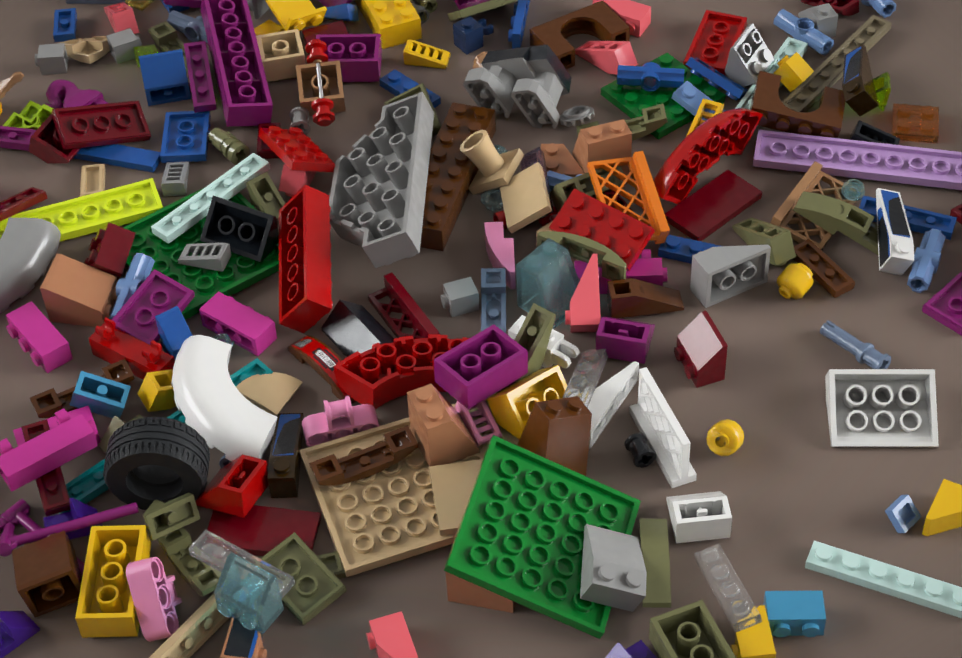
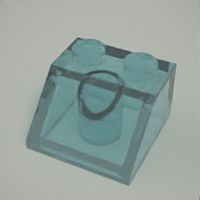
[214,552,284,634]

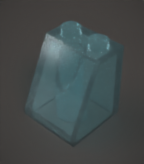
[516,238,579,329]

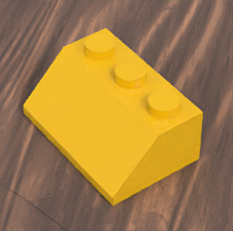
[487,365,572,439]

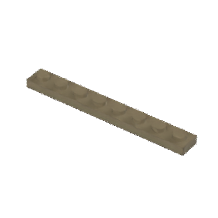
[782,15,892,113]

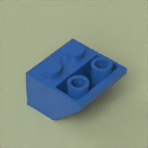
[138,49,191,106]

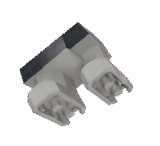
[463,45,572,129]

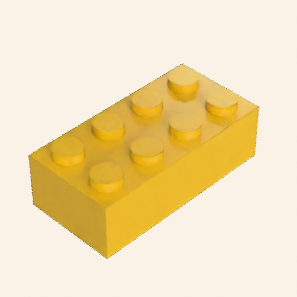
[355,0,422,49]
[75,525,151,638]

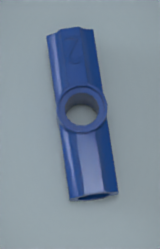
[617,62,685,92]

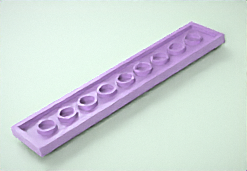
[753,129,962,190]

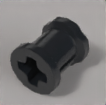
[624,432,656,468]

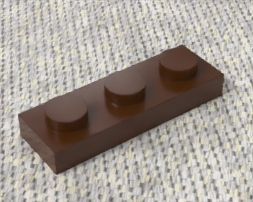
[793,239,855,298]

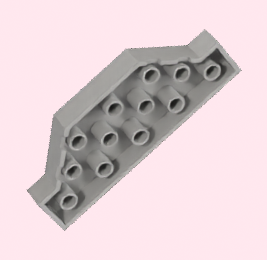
[329,92,434,268]

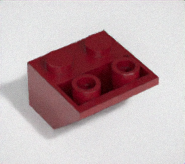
[84,222,136,280]

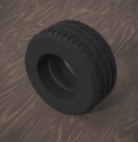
[103,417,210,510]

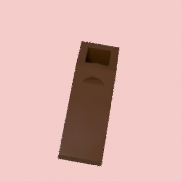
[607,278,684,318]

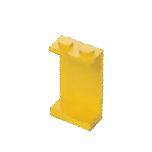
[265,0,327,31]

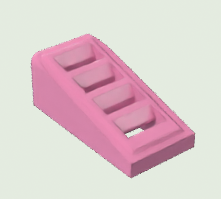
[455,400,502,446]

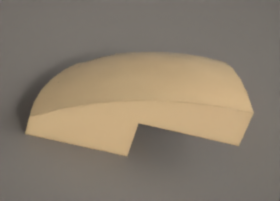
[60,36,110,64]
[236,372,303,416]

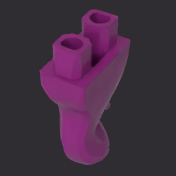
[45,79,108,109]

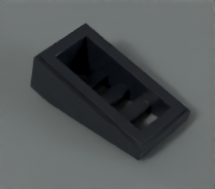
[849,120,900,145]

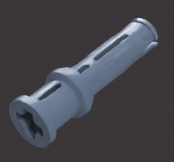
[820,320,891,369]

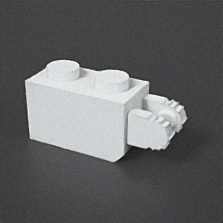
[508,315,580,369]

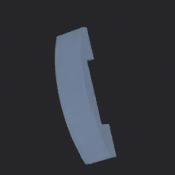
[481,268,506,333]

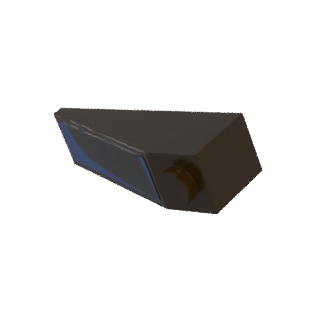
[842,44,879,116]
[267,413,304,498]

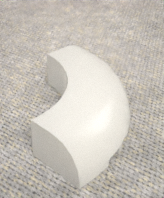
[171,335,277,461]

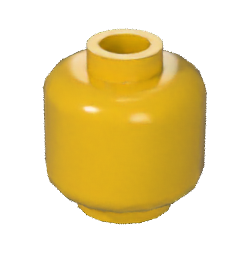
[777,263,813,299]
[706,419,744,456]

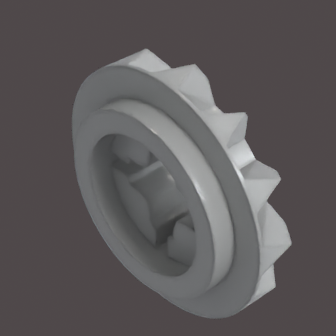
[560,105,595,127]

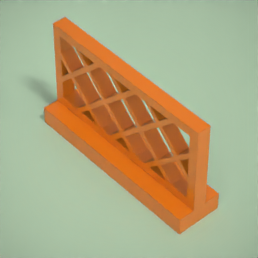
[587,151,670,244]

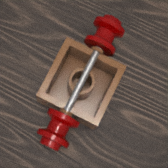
[296,39,346,127]

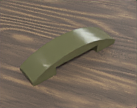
[148,21,188,72]
[576,103,668,141]
[537,231,627,280]
[157,527,228,596]

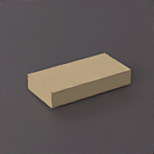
[80,164,106,197]

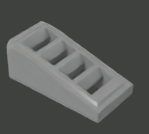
[161,161,190,197]
[178,243,231,272]

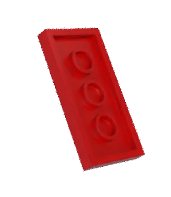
[683,10,747,76]
[258,126,335,172]
[549,188,655,271]

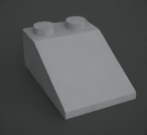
[690,245,771,308]
[580,524,647,612]

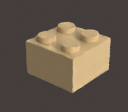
[256,29,306,82]

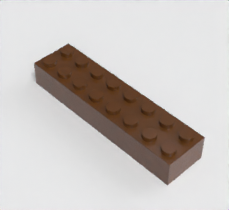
[420,102,496,251]

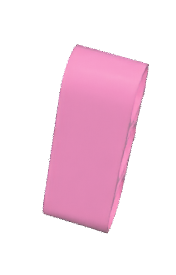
[302,396,379,447]
[126,557,182,642]

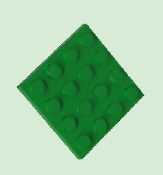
[601,53,726,140]

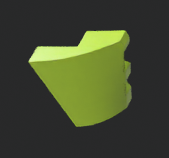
[3,100,54,130]

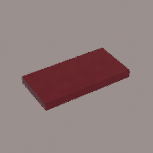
[51,100,151,150]
[665,170,762,241]
[202,505,322,556]

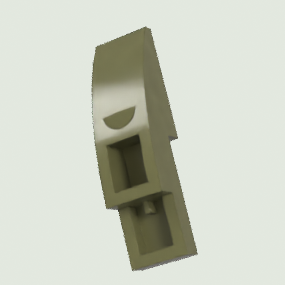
[793,191,879,256]

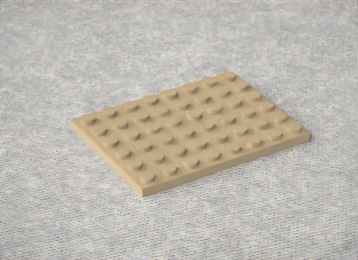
[299,392,519,577]

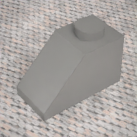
[798,3,838,37]

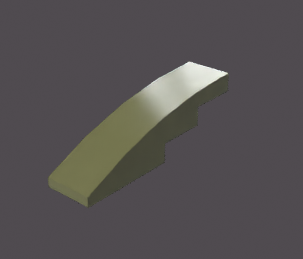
[639,518,671,608]

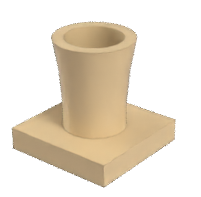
[460,130,524,195]

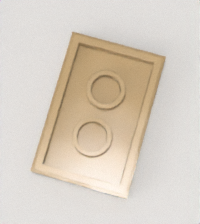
[500,162,552,233]
[429,459,482,536]

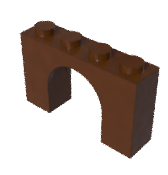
[530,1,630,69]
[750,71,845,138]

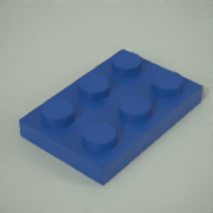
[160,111,211,163]

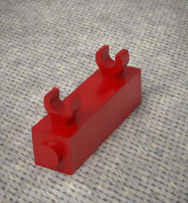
[88,317,175,380]

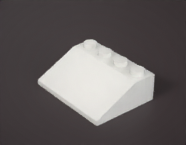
[825,369,939,448]

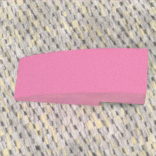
[484,222,516,289]

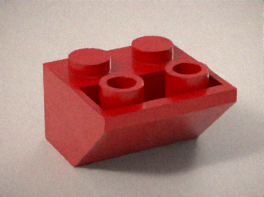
[195,454,269,518]

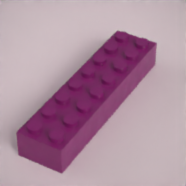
[201,0,273,127]

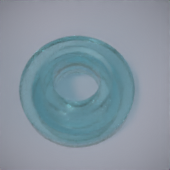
[841,179,865,201]

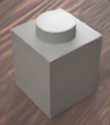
[106,28,142,64]
[35,43,69,75]
[440,277,480,317]

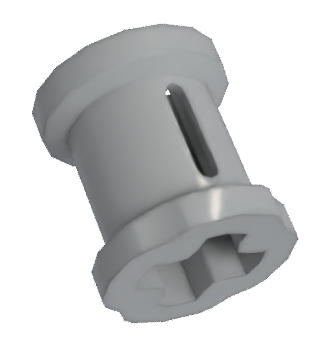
[289,107,310,135]

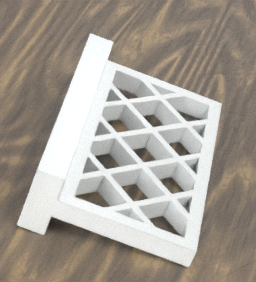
[629,367,697,488]

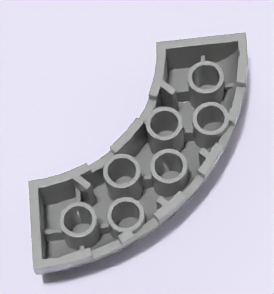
[0,218,61,313]

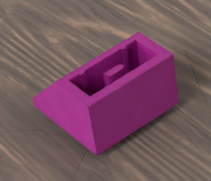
[596,316,655,364]

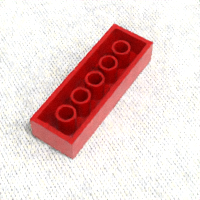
[279,184,333,334]

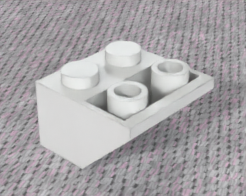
[666,491,732,544]

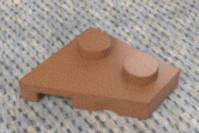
[540,143,584,177]

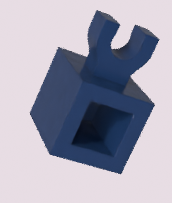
[453,16,494,55]

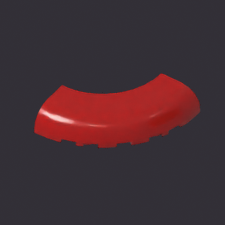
[653,108,763,204]
[334,334,469,410]

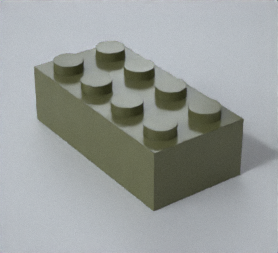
[649,600,736,658]

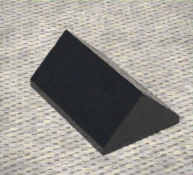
[200,195,279,262]
[321,300,394,357]

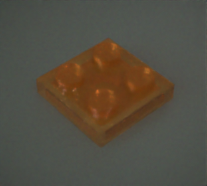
[892,103,939,143]

